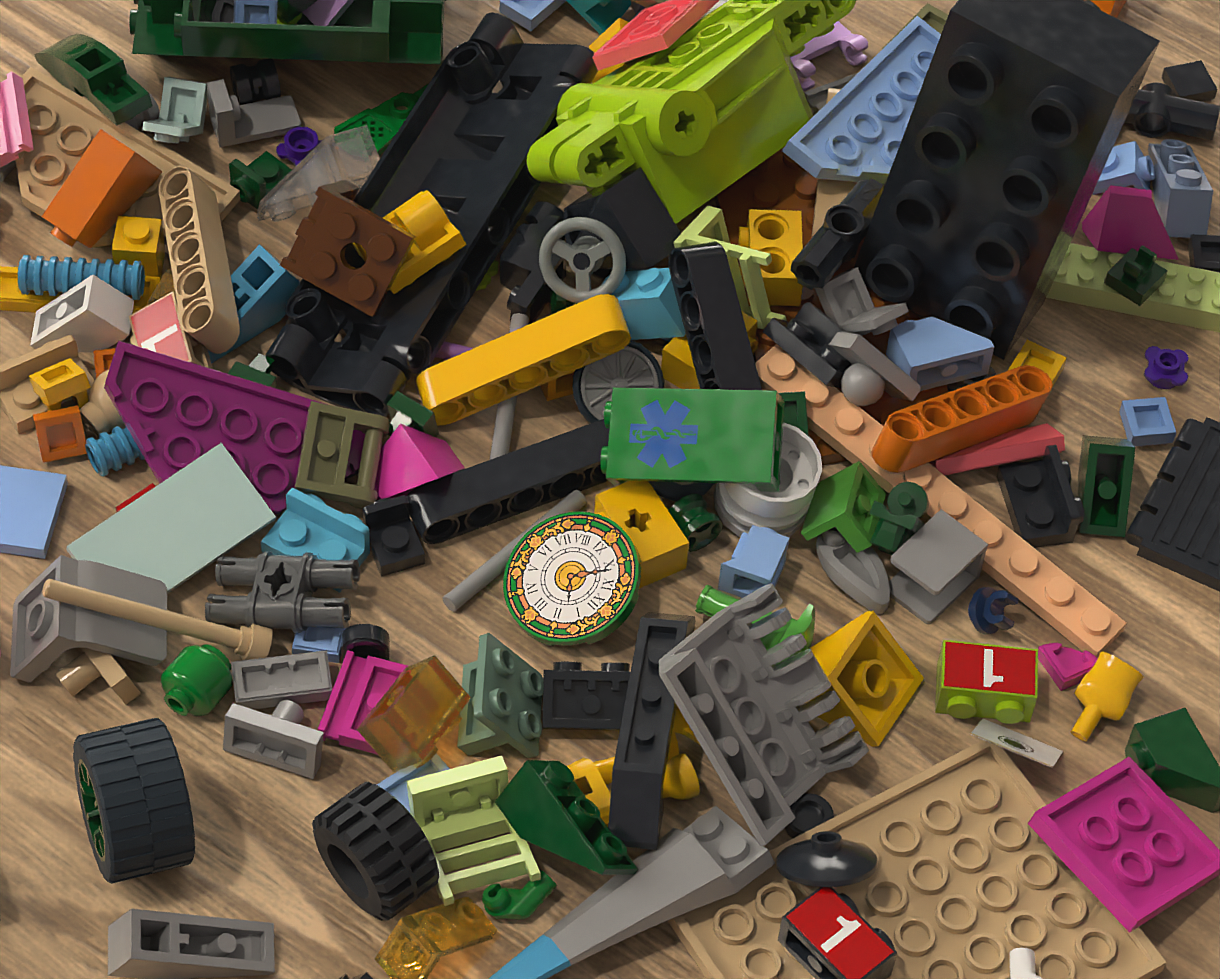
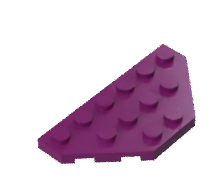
[104,340,365,515]

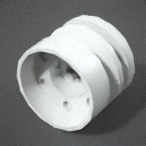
[714,423,822,537]

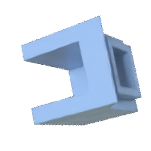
[718,525,789,598]

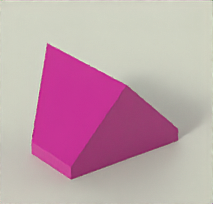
[1082,185,1179,260]
[374,423,465,500]

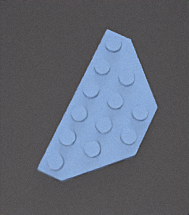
[782,16,941,184]

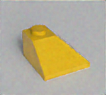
[804,611,924,747]

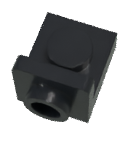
[362,495,425,577]

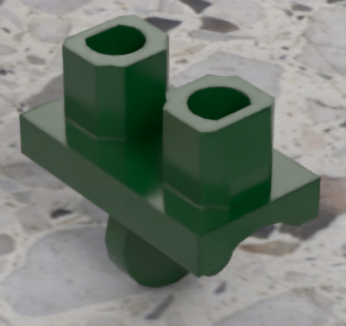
[869,482,929,555]

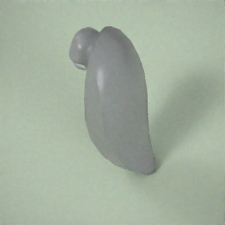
[816,527,890,614]

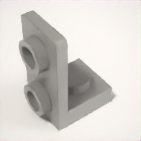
[207,79,301,147]

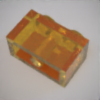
[357,655,471,772]

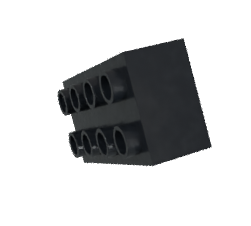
[854,0,1160,360]

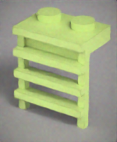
[673,206,787,329]
[407,755,541,906]

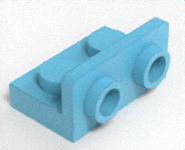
[261,488,370,593]

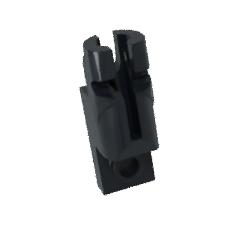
[500,201,567,325]

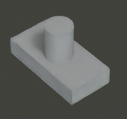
[223,700,324,779]

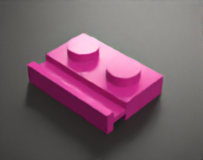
[317,650,414,755]

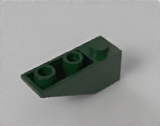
[495,760,638,875]

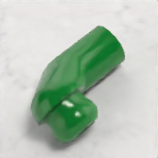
[482,870,557,920]

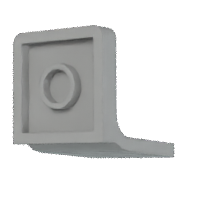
[10,555,167,683]

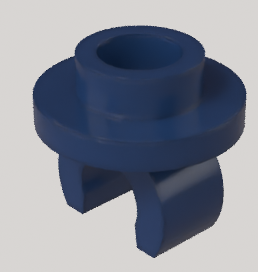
[968,587,1019,634]

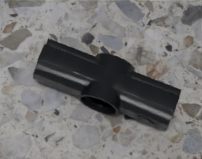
[1124,82,1220,140]
[790,178,884,290]

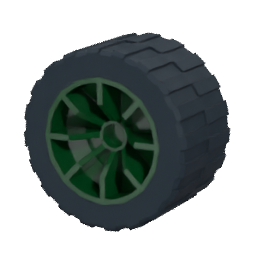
[73,718,195,884]

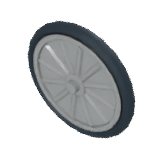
[572,340,664,423]

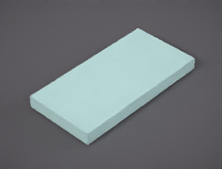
[66,443,276,594]

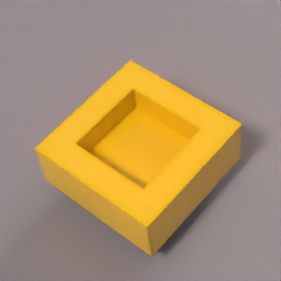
[1008,339,1067,387]

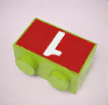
[935,640,1038,724]

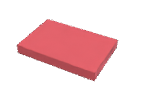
[592,0,719,70]

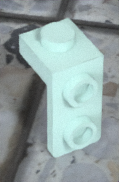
[142,77,208,143]

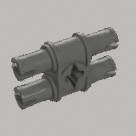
[205,551,360,633]

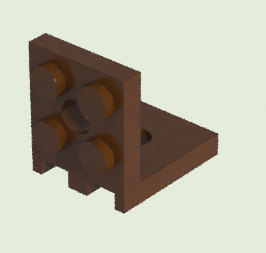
[279,180,416,317]

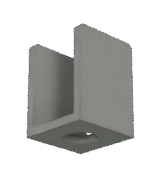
[889,509,988,624]

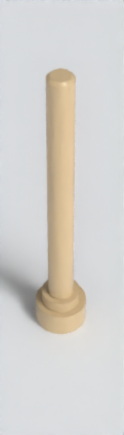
[42,579,272,661]

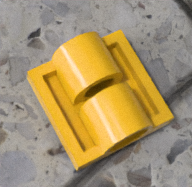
[352,190,467,294]

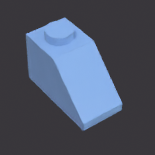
[886,317,994,391]

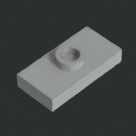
[231,650,332,709]

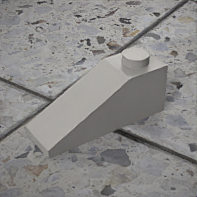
[108,909,275,979]

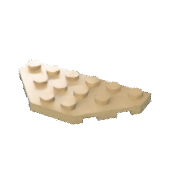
[15,67,240,248]

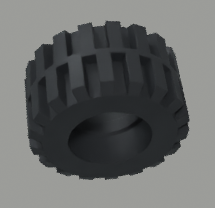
[312,782,439,921]

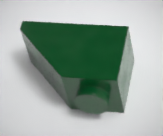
[1078,435,1136,537]
[1125,707,1220,813]

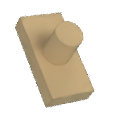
[55,648,142,705]

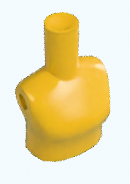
[1070,651,1144,742]

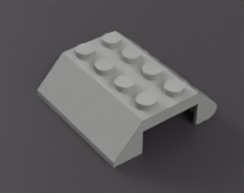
[659,583,869,846]

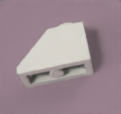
[30,275,134,353]

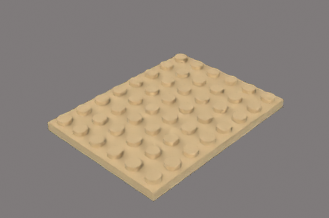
[668,740,1167,979]

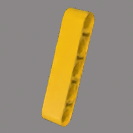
[416,294,631,426]

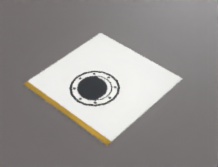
[970,719,1063,768]

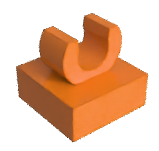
[33,405,87,463]

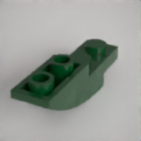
[34,34,153,126]

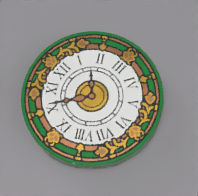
[503,512,641,646]

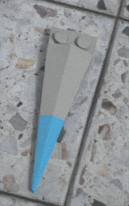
[489,806,775,979]

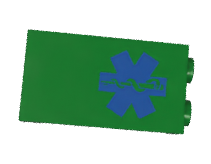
[601,387,785,492]

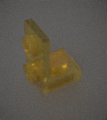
[375,897,497,979]

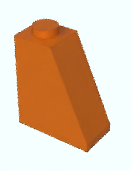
[41,129,163,249]

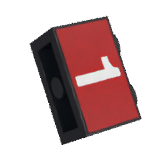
[778,887,897,979]

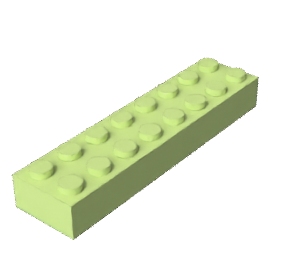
[1046,243,1220,333]

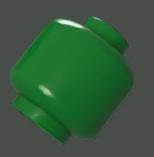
[161,644,233,716]

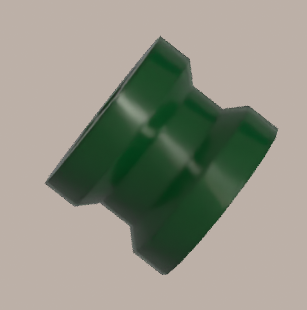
[668,493,723,552]

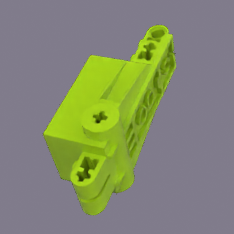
[527,0,856,224]

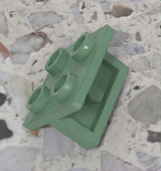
[457,633,543,758]

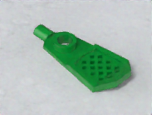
[334,84,428,162]

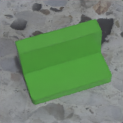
[801,461,886,553]

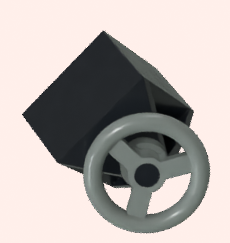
[539,167,681,303]

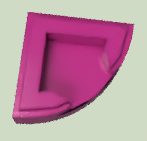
[1038,643,1098,691]

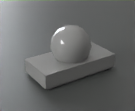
[829,332,921,406]

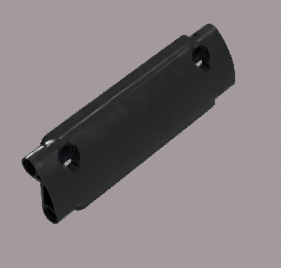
[265,12,599,417]

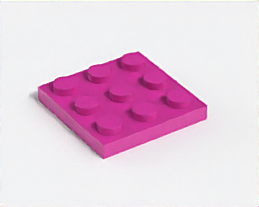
[1028,757,1220,933]

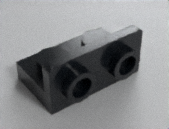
[763,302,852,389]
[996,445,1084,548]
[542,661,630,731]

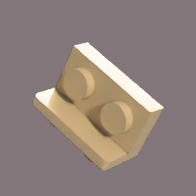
[0,335,95,434]

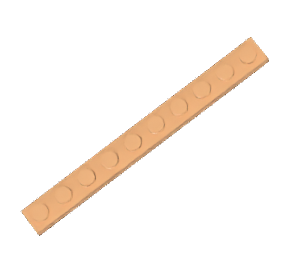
[755,344,1127,658]

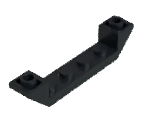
[608,612,696,850]

